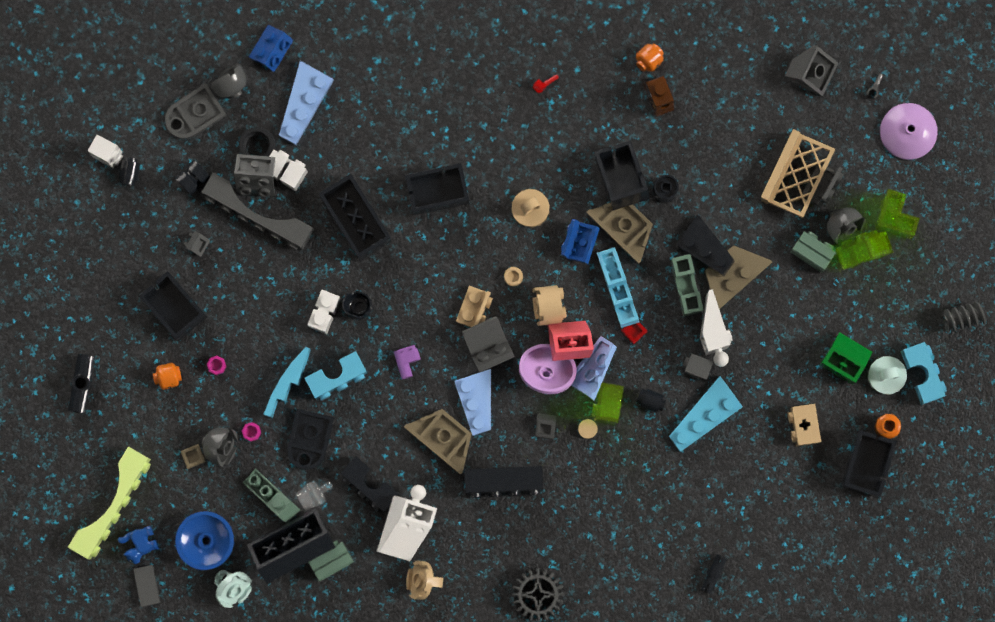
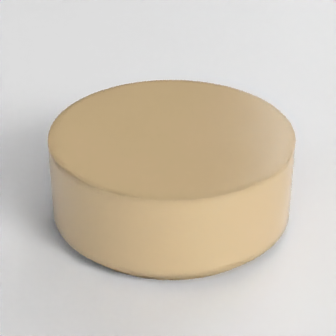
[504,267,523,287]
[578,419,598,439]

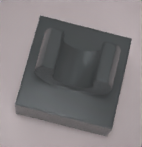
[184,231,210,257]

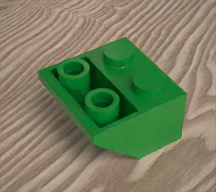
[820,332,872,385]

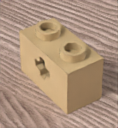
[788,404,821,447]

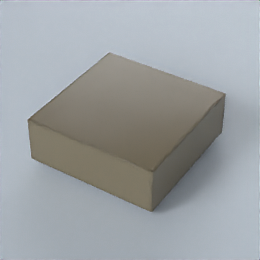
[180,444,206,469]

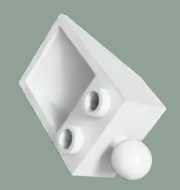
[700,289,732,367]
[377,485,437,561]

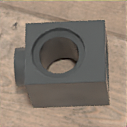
[682,354,713,381]

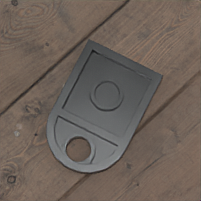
[165,83,227,139]

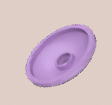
[880,103,937,160]
[519,344,577,394]

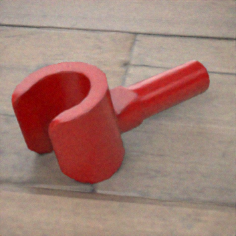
[533,74,559,93]

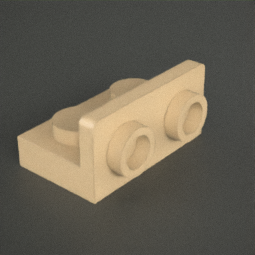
[456,286,493,327]

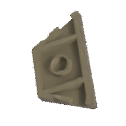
[586,203,653,264]
[705,246,772,309]
[404,409,472,475]

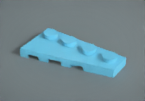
[669,376,743,452]

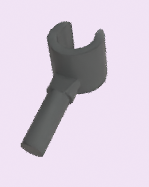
[866,74,883,99]

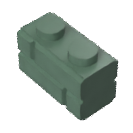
[790,231,836,273]
[309,541,354,581]

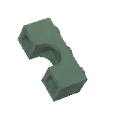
[670,254,704,317]

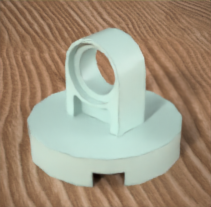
[868,356,907,395]
[215,570,252,608]

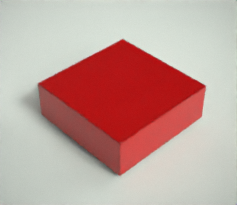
[621,322,648,345]

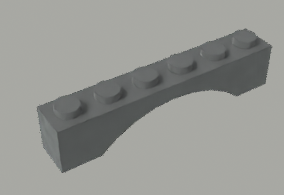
[202,173,314,250]

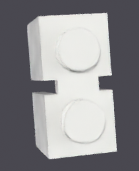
[88,135,123,168]
[269,150,307,191]
[308,290,341,334]

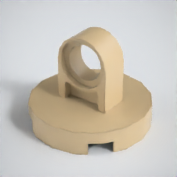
[512,189,550,228]
[406,560,443,600]

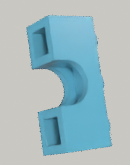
[901,342,947,405]
[305,351,367,401]

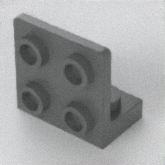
[234,154,276,197]
[462,317,514,373]

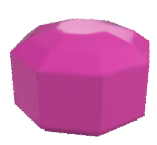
[207,356,227,375]
[242,422,261,442]

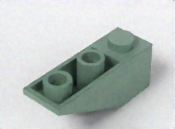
[243,468,300,524]

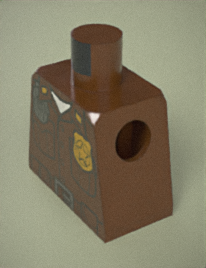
[643,76,674,117]

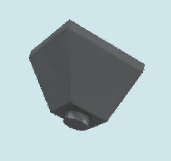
[785,45,838,96]

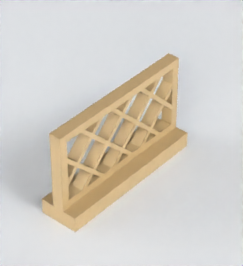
[761,129,835,218]

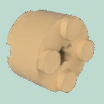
[533,285,566,326]

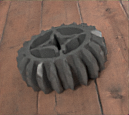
[512,568,564,621]

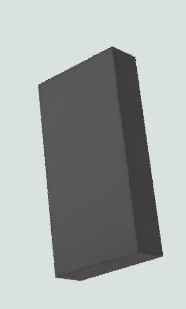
[133,565,161,607]

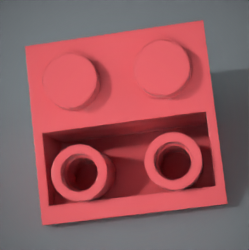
[547,321,594,361]

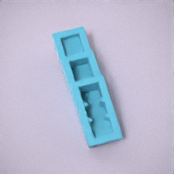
[597,247,639,328]
[264,347,311,418]

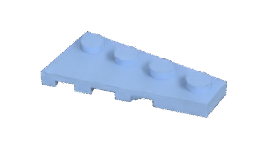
[279,61,334,145]

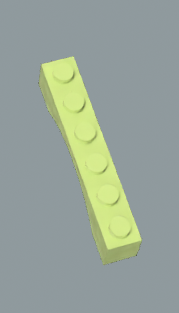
[68,447,151,559]

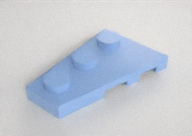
[571,336,617,400]
[454,369,491,436]

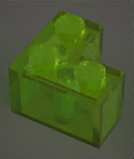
[874,189,920,239]
[835,230,894,270]
[591,382,624,426]

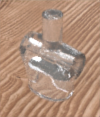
[296,480,333,510]

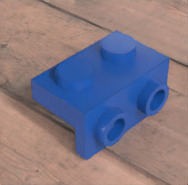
[249,25,293,72]
[561,219,600,264]

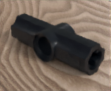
[68,354,95,414]

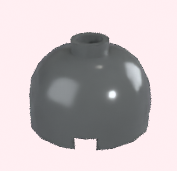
[208,64,247,99]
[827,207,866,245]
[202,427,238,467]

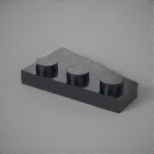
[676,215,735,276]

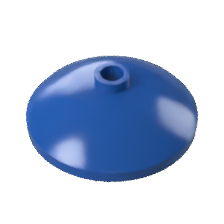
[175,511,234,570]

